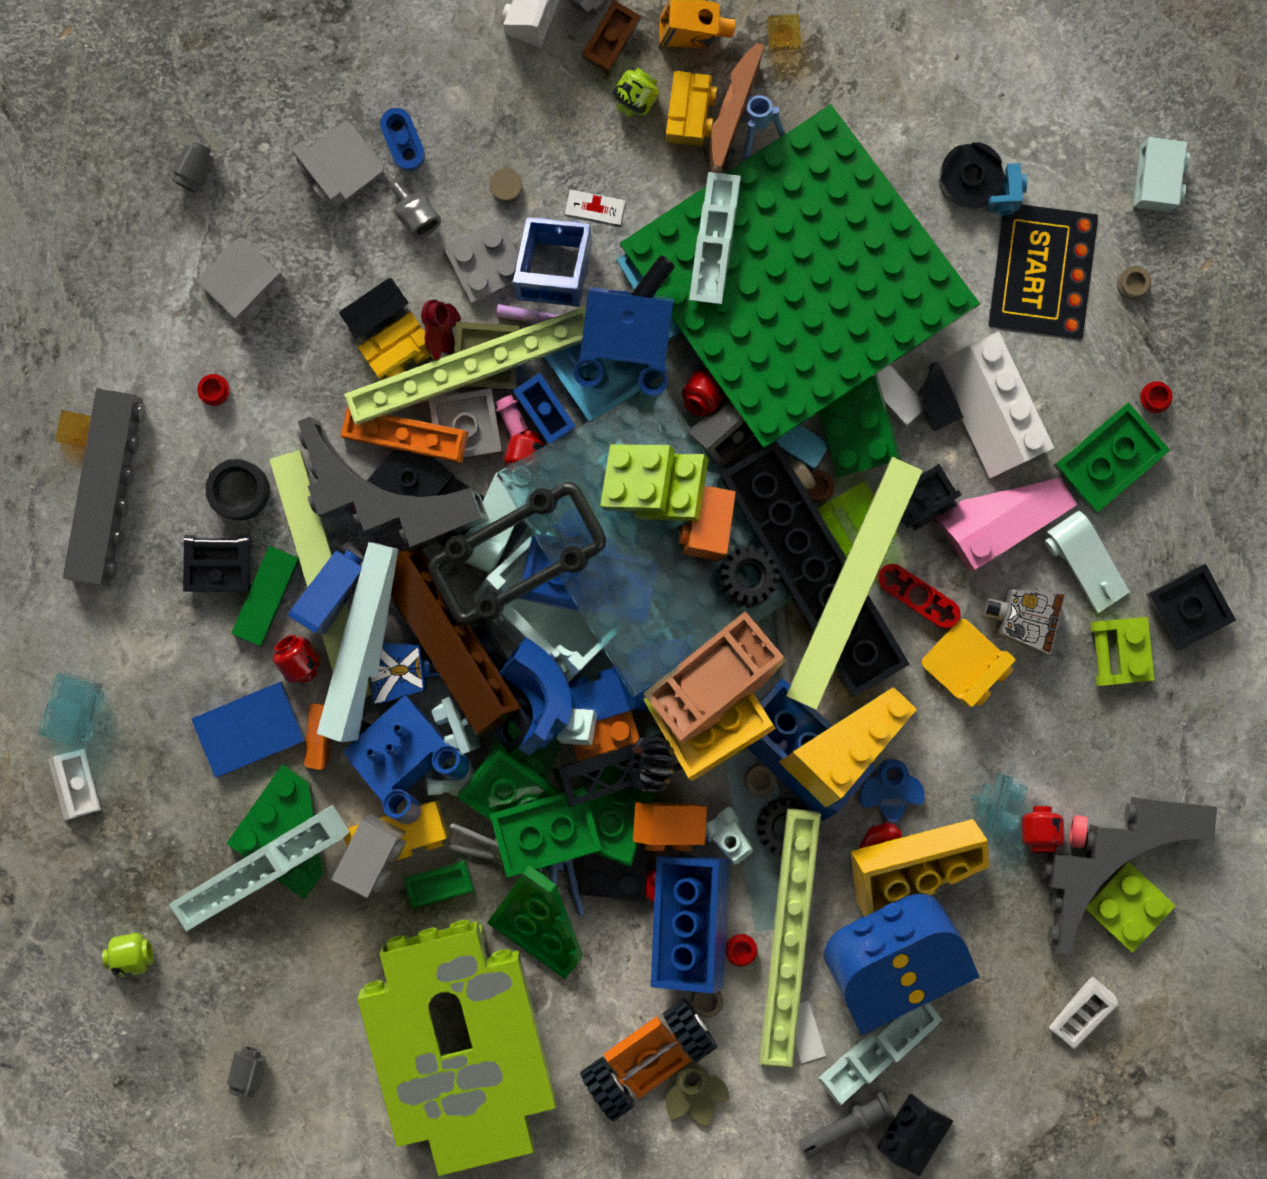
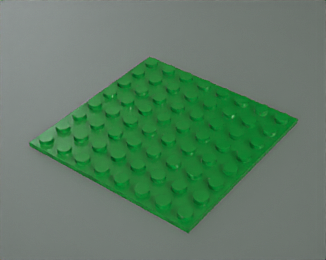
[619,104,980,449]

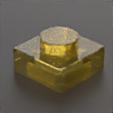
[767,14,801,51]
[55,410,91,448]

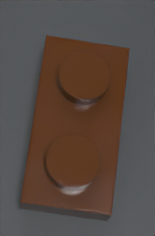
[581,0,641,73]

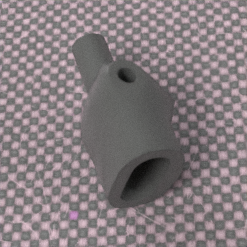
[391,182,441,239]

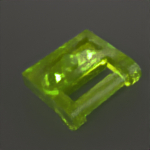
[817,481,898,558]

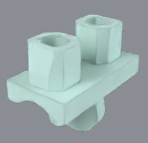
[431,696,482,754]

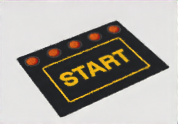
[988,204,1098,339]

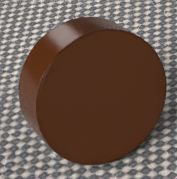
[807,470,834,503]

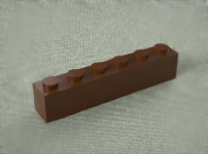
[391,549,521,735]

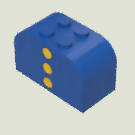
[824,894,980,1035]

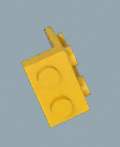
[921,619,1016,707]

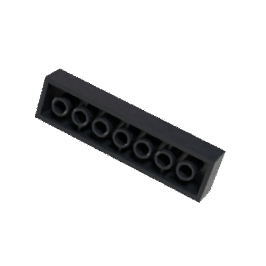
[719,441,910,698]

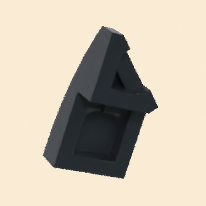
[918,362,964,431]

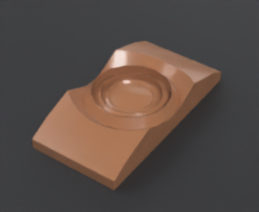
[709,43,764,174]
[643,611,786,743]

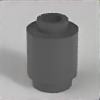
[172,142,215,192]
[227,1046,266,1098]

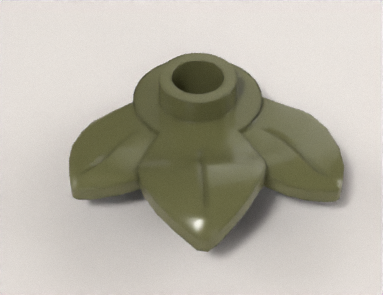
[666,1063,729,1127]

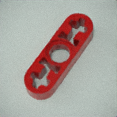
[876,564,961,628]

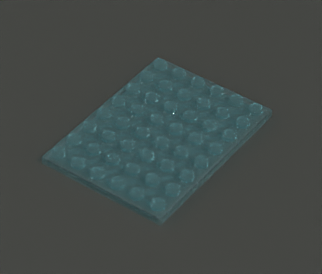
[497,382,793,697]

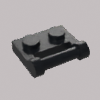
[183,535,252,592]

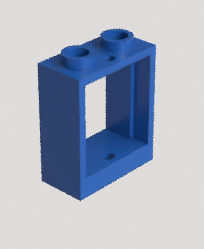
[513,217,592,307]

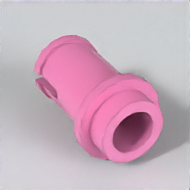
[495,395,529,437]

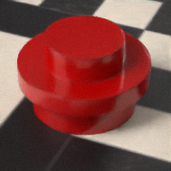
[197,374,230,406]
[1140,381,1173,413]
[726,934,758,967]

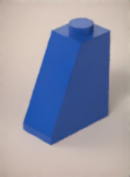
[288,550,363,634]

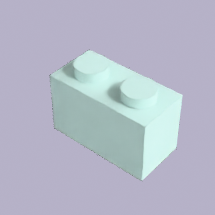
[1133,137,1190,212]

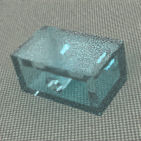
[38,673,104,746]

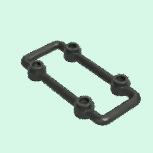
[428,482,606,626]

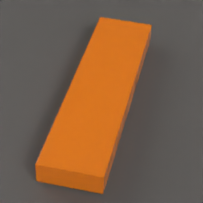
[340,406,469,463]

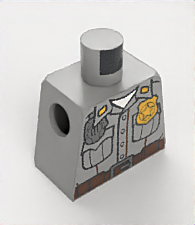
[983,590,1065,654]

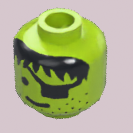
[613,67,660,118]
[102,933,154,978]

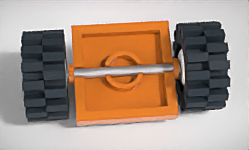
[580,998,718,1122]

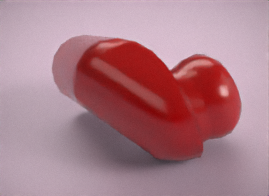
[858,823,902,849]

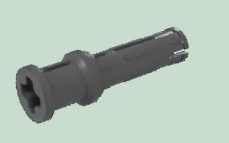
[798,1092,896,1160]

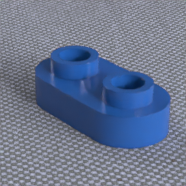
[380,108,425,172]

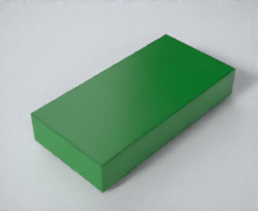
[403,860,475,909]

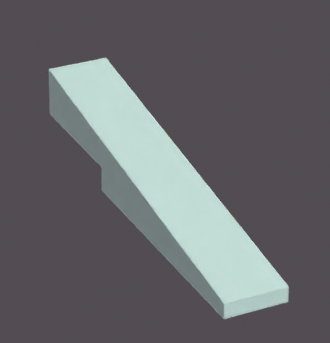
[317,542,398,742]
[169,805,350,931]

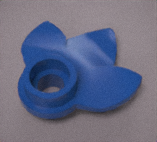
[860,759,924,823]

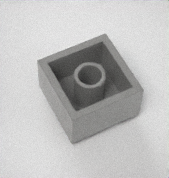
[331,814,407,898]

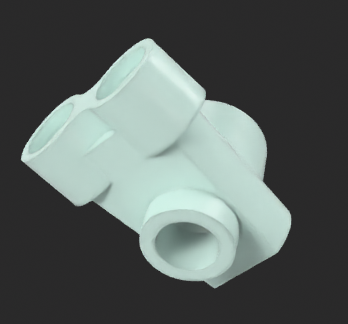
[425,757,475,796]
[705,807,753,865]

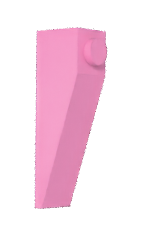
[935,478,1078,572]

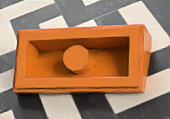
[304,703,331,770]

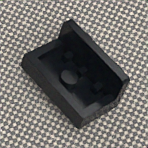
[339,278,409,341]
[899,464,962,531]
[877,1094,954,1176]

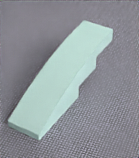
[689,172,741,304]
[817,1003,942,1105]

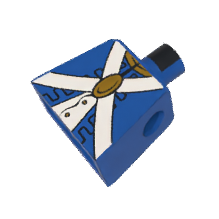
[371,643,440,704]

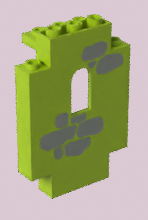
[357,920,556,1176]

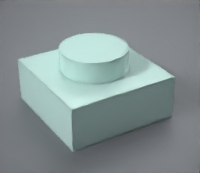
[557,709,598,745]

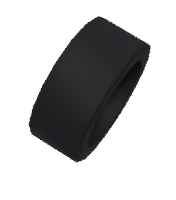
[205,459,270,521]

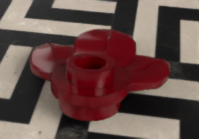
[421,299,461,360]

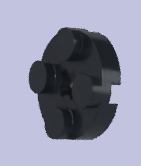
[939,142,1004,209]

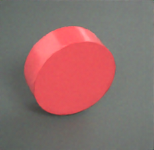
[1069,815,1088,849]

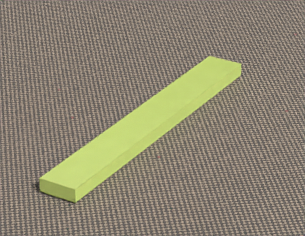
[344,306,586,426]
[269,450,373,697]
[786,457,923,710]
[759,809,821,1067]

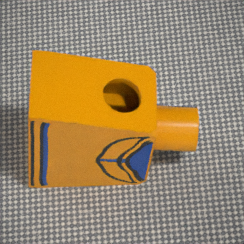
[658,0,735,49]

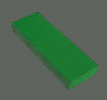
[231,546,299,646]

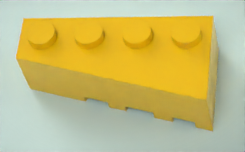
[779,687,917,807]
[851,819,990,917]

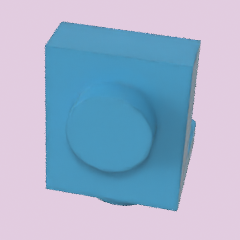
[986,163,1027,215]

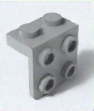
[292,121,384,209]
[199,238,287,326]

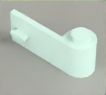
[458,472,532,574]
[1044,511,1130,613]

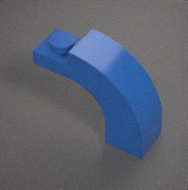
[500,637,572,756]

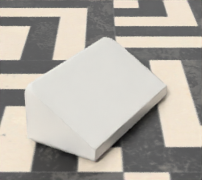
[877,365,923,428]
[48,749,101,820]

